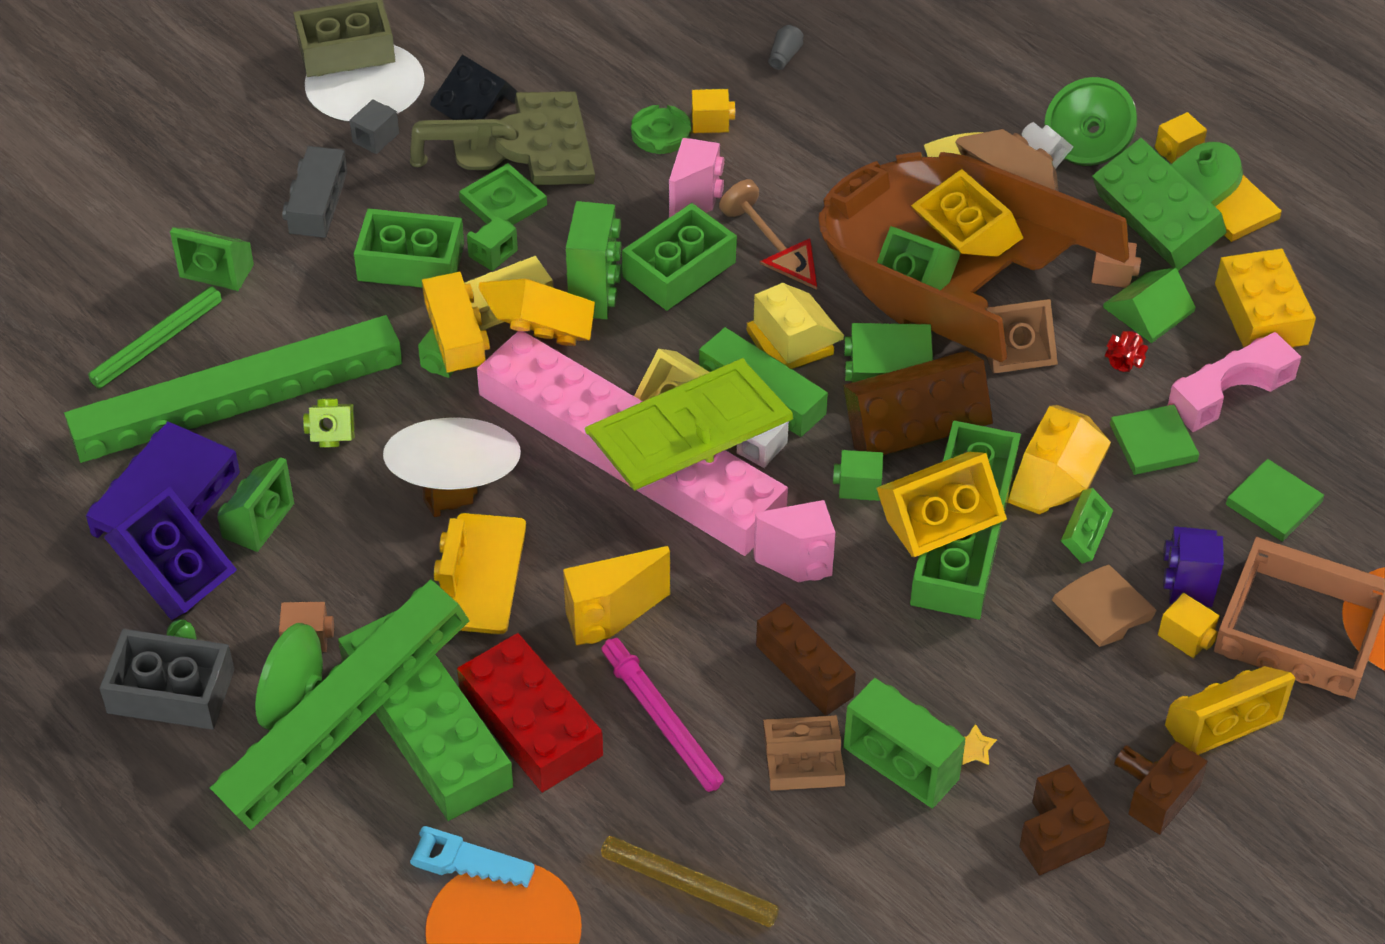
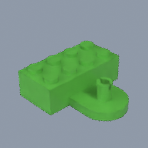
[1092,138,1243,271]

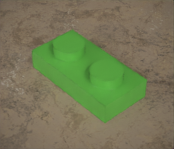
[1061,488,1113,564]

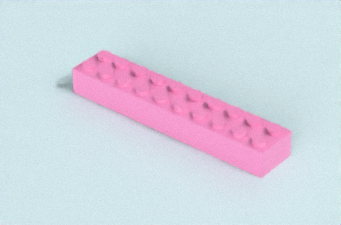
[477,331,788,556]

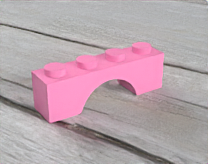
[1167,332,1301,432]

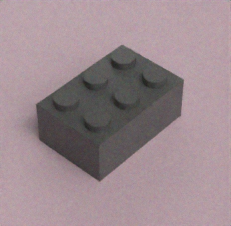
[99,629,234,730]

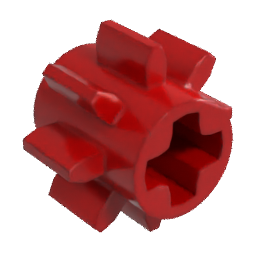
[1105,331,1148,372]

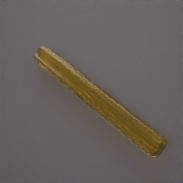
[601,836,779,927]

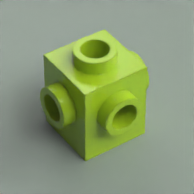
[303,398,355,448]

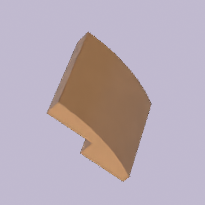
[1052,564,1157,647]
[763,715,845,791]

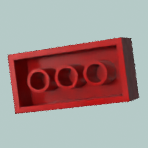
[457,633,603,793]

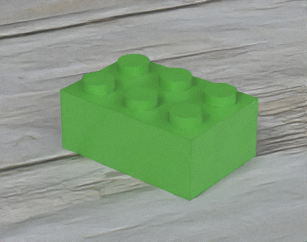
[566,201,622,319]
[622,203,737,311]
[354,209,464,288]
[843,678,966,809]

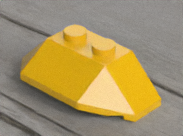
[1008,405,1111,515]

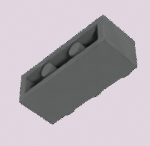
[282,146,347,238]

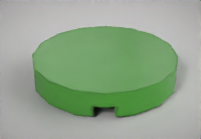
[631,105,691,154]

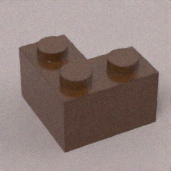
[1019,764,1110,876]

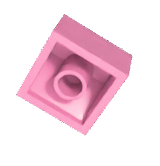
[669,138,724,218]
[754,500,835,582]

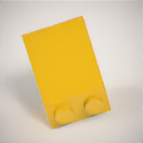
[563,546,670,646]

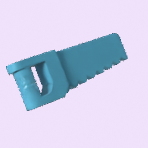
[410,826,535,888]

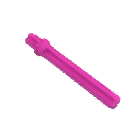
[601,638,724,792]

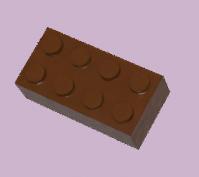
[843,350,993,455]

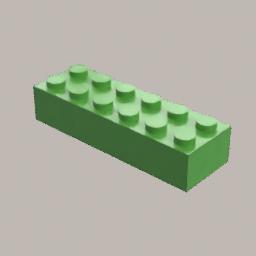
[910,421,1021,620]
[338,610,513,821]

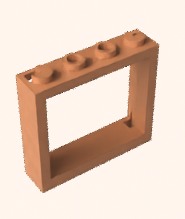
[1214,537,1385,699]

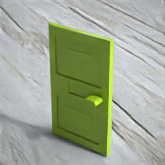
[585,358,793,491]

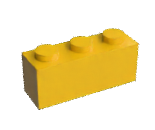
[422,271,490,373]

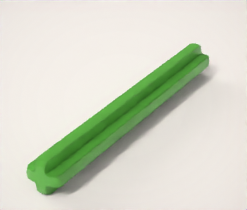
[88,286,222,389]

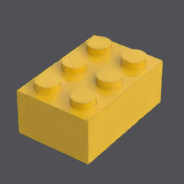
[1215,248,1316,348]

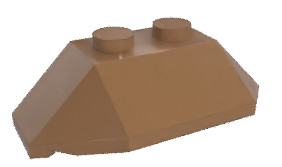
[955,129,1059,191]

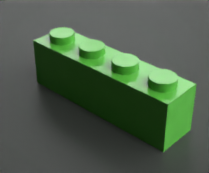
[699,327,828,437]

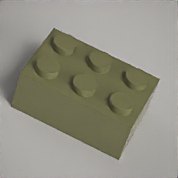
[293,0,396,77]

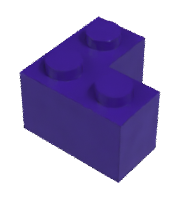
[1163,526,1224,608]

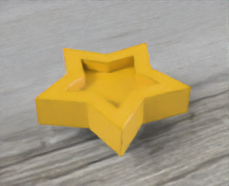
[962,724,997,765]

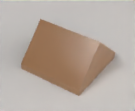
[985,299,1058,373]

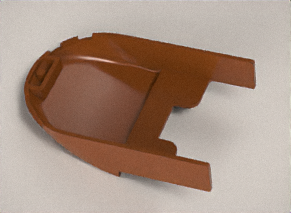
[819,152,1129,362]

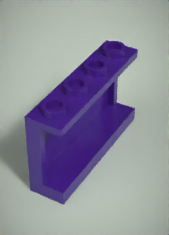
[86,421,240,538]

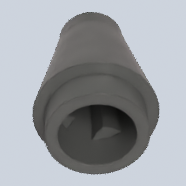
[768,25,804,70]

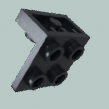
[430,54,518,120]

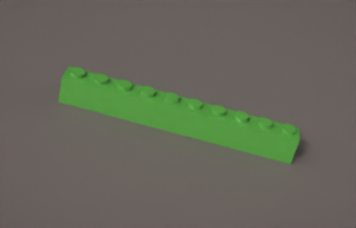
[64,315,402,463]

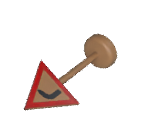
[719,179,817,289]

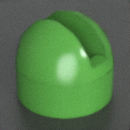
[166,619,197,640]

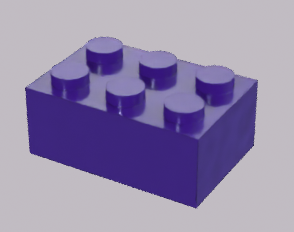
[103,486,237,620]

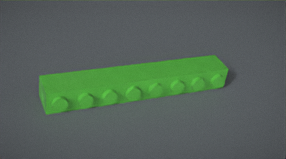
[210,579,470,830]

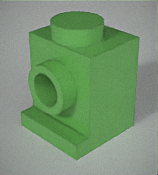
[467,216,518,271]

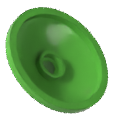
[1045,77,1137,166]
[255,623,323,731]

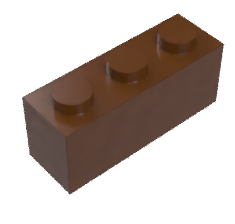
[756,603,856,716]

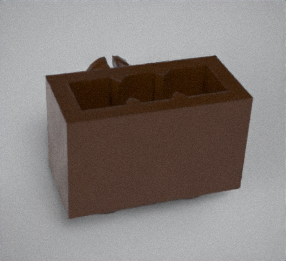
[1114,741,1208,835]

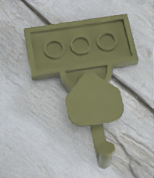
[410,91,595,185]

